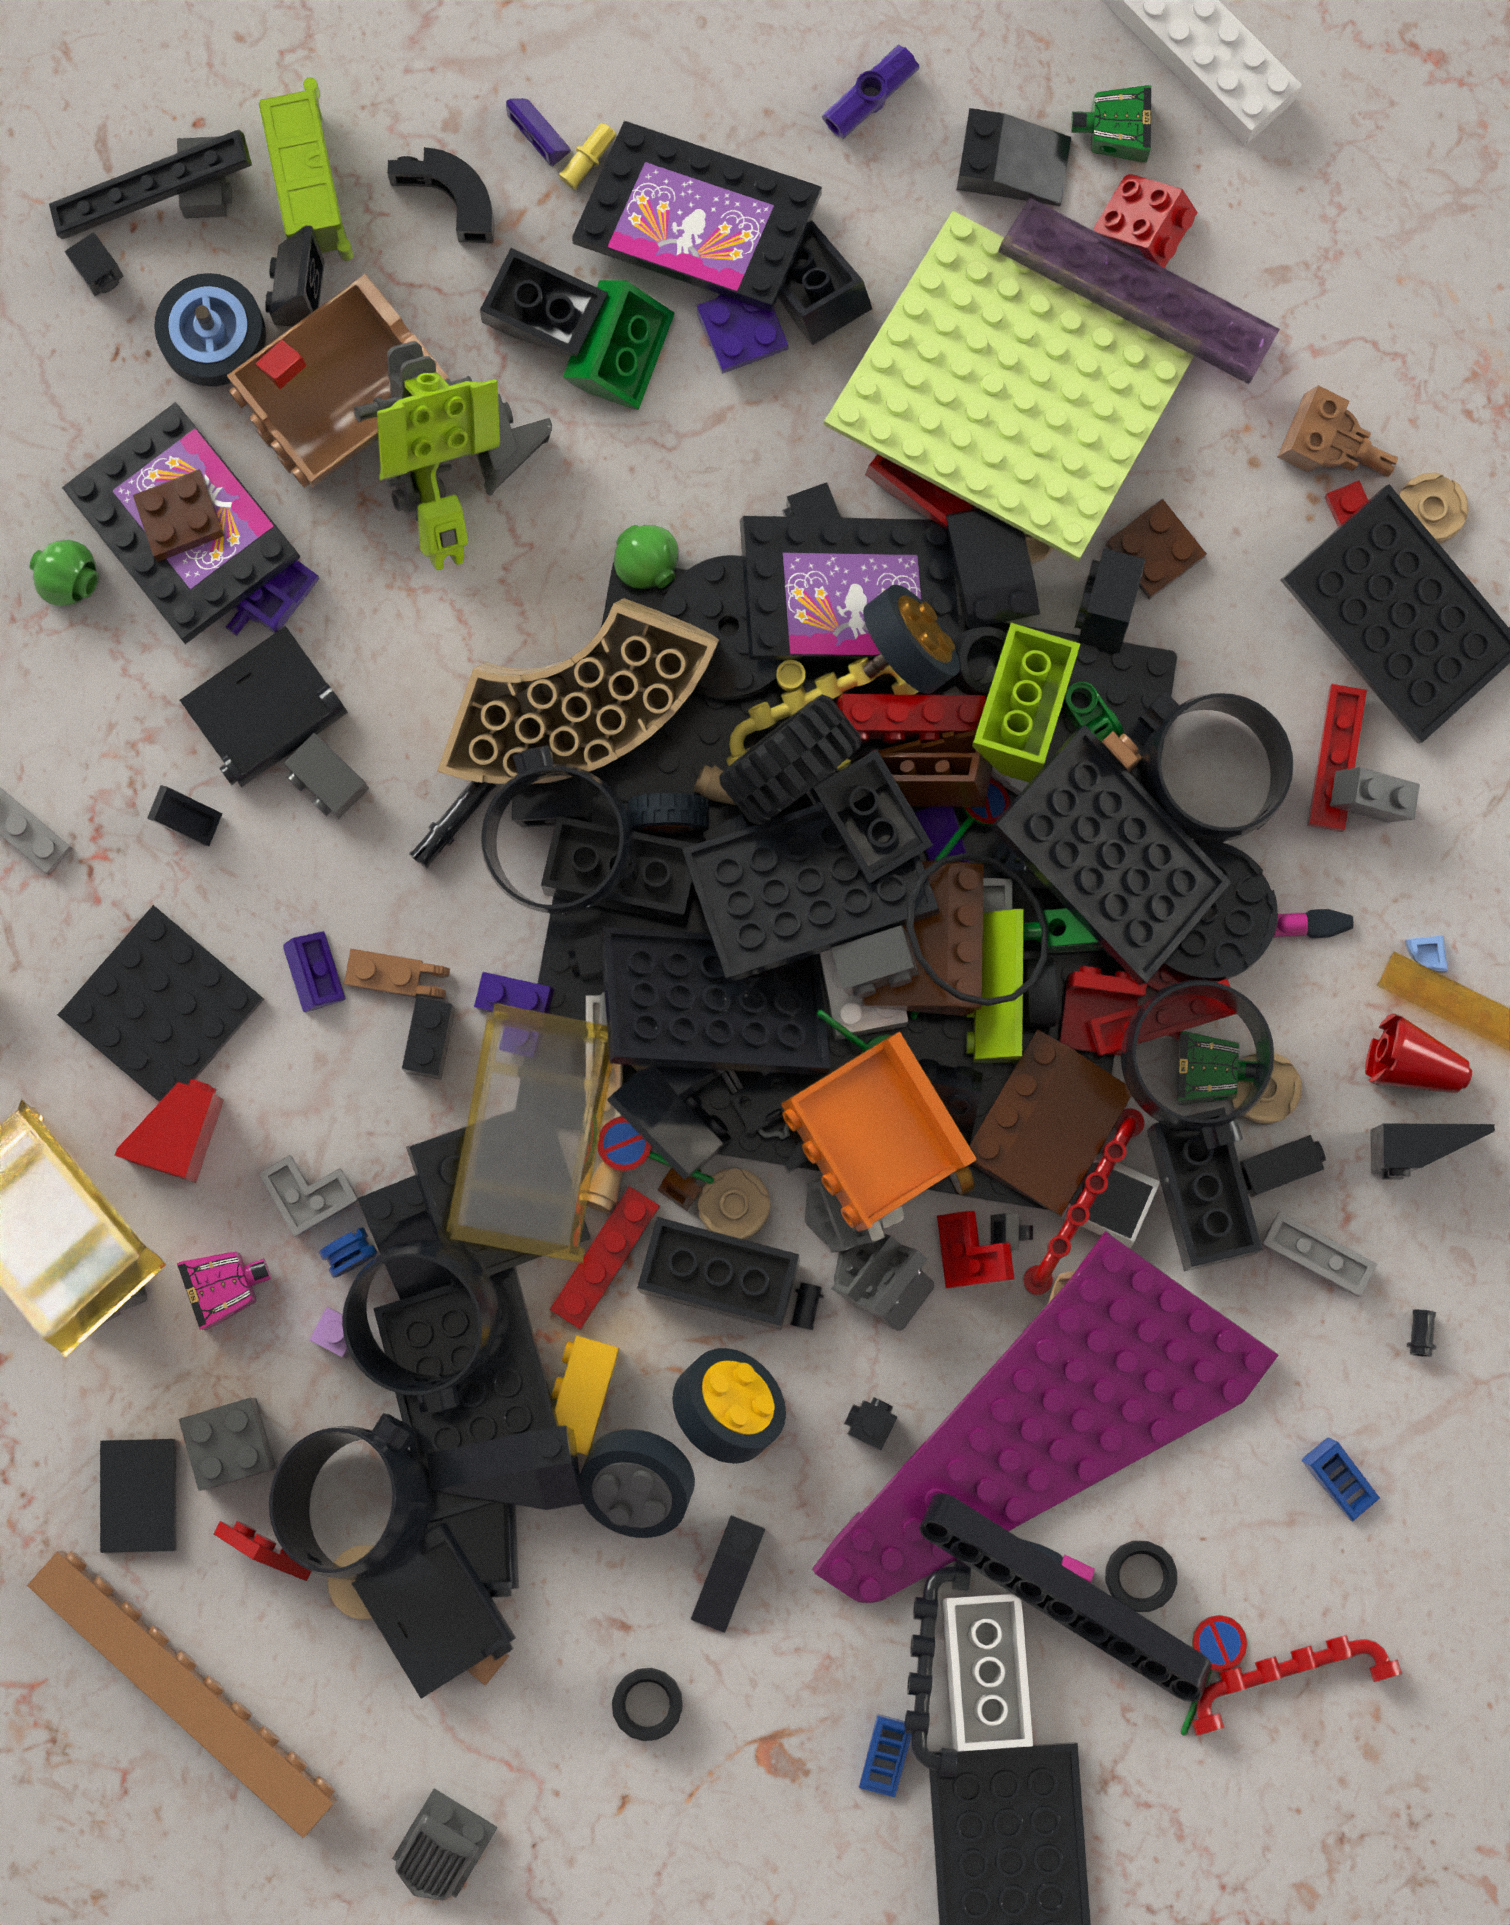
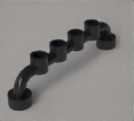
[904,1559,971,1780]

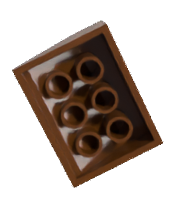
[862,861,984,1016]
[969,1030,1132,1217]

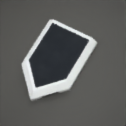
[1062,1154,1160,1248]

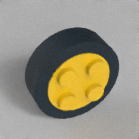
[672,1348,786,1464]

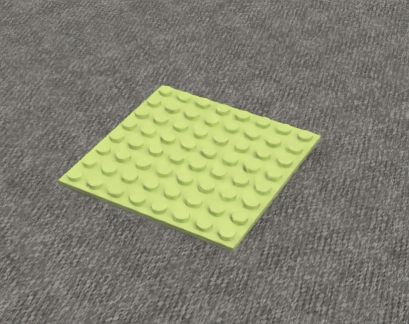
[823,211,1202,561]

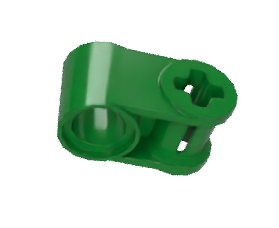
[1062,682,1124,744]

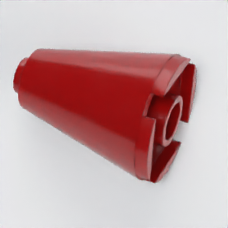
[1365,1013,1472,1093]

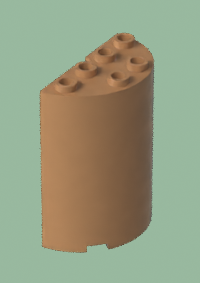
[227,274,450,488]

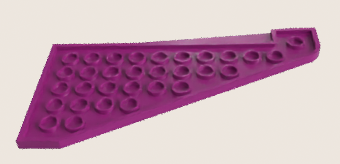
[812,1231,1279,1603]

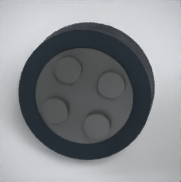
[580,1429,695,1538]

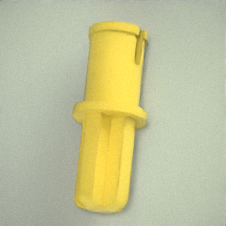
[558,123,616,190]

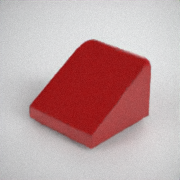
[255,340,307,389]

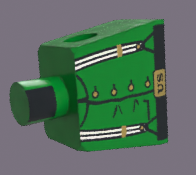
[1071,85,1152,162]
[1023,908,1105,953]
[1177,1031,1257,1105]

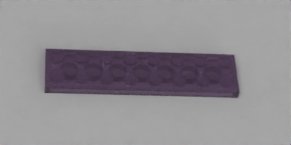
[998,198,1280,384]

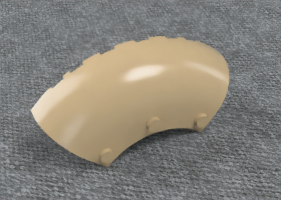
[437,598,719,784]

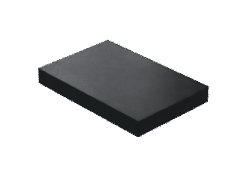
[100,1439,176,1553]

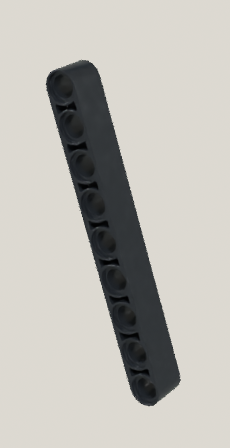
[919,1493,1212,1702]

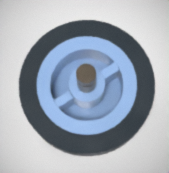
[154,273,266,386]

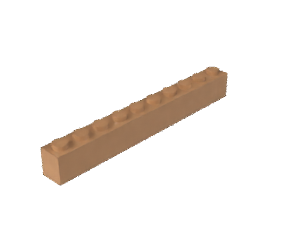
[27,1550,337,1838]

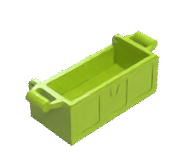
[259,77,354,261]

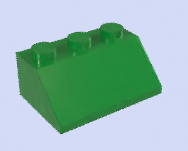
[563,280,675,410]

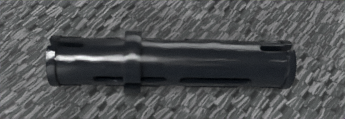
[409,781,496,869]

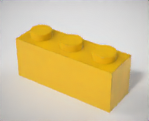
[551,1335,620,1455]

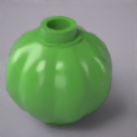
[614,525,679,589]
[29,540,99,606]

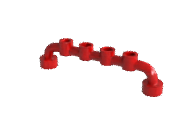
[1022,1108,1145,1295]
[1192,1635,1402,1736]

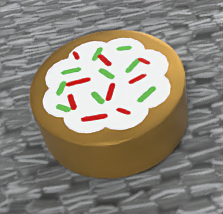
[949,1166,975,1195]

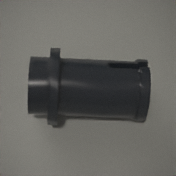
[790,1282,824,1330]
[1406,1309,1436,1357]

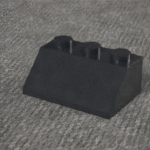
[607,1073,732,1180]

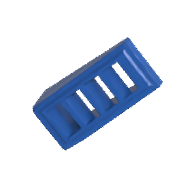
[1302,1438,1380,1522]
[859,1714,912,1797]

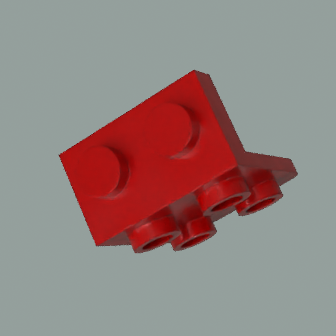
[1094,174,1198,271]
[1059,966,1147,1056]

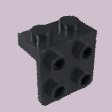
[917,1059,983,1145]

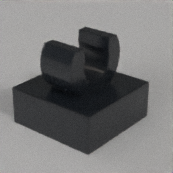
[991,1213,1033,1251]

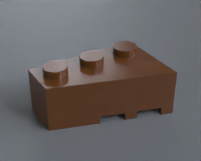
[878,724,993,807]

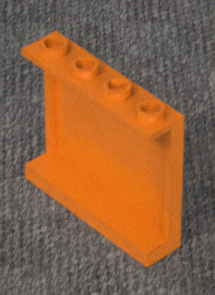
[781,1032,977,1232]

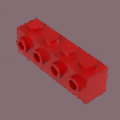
[835,694,986,743]

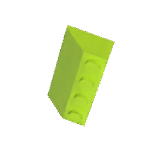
[972,623,1080,783]
[966,909,1023,1064]

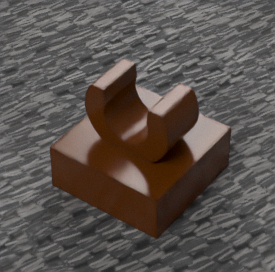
[658,1168,702,1211]

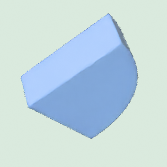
[1405,935,1448,973]

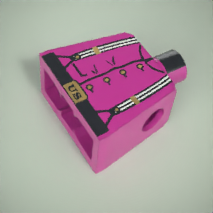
[177,1252,271,1330]

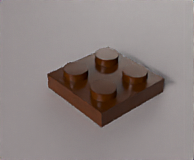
[133,469,224,562]
[1105,499,1207,600]

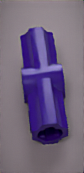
[822,44,919,139]

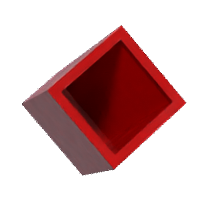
[114,1079,224,1183]

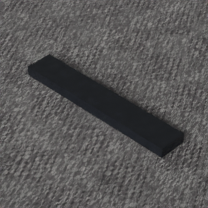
[49,129,252,239]

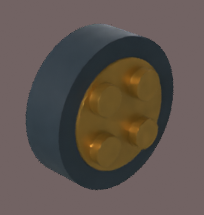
[863,584,960,694]

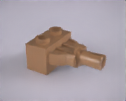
[1277,385,1398,478]

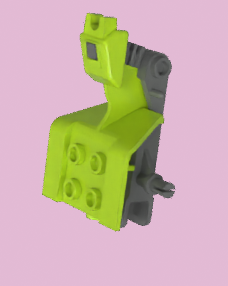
[354,341,500,571]

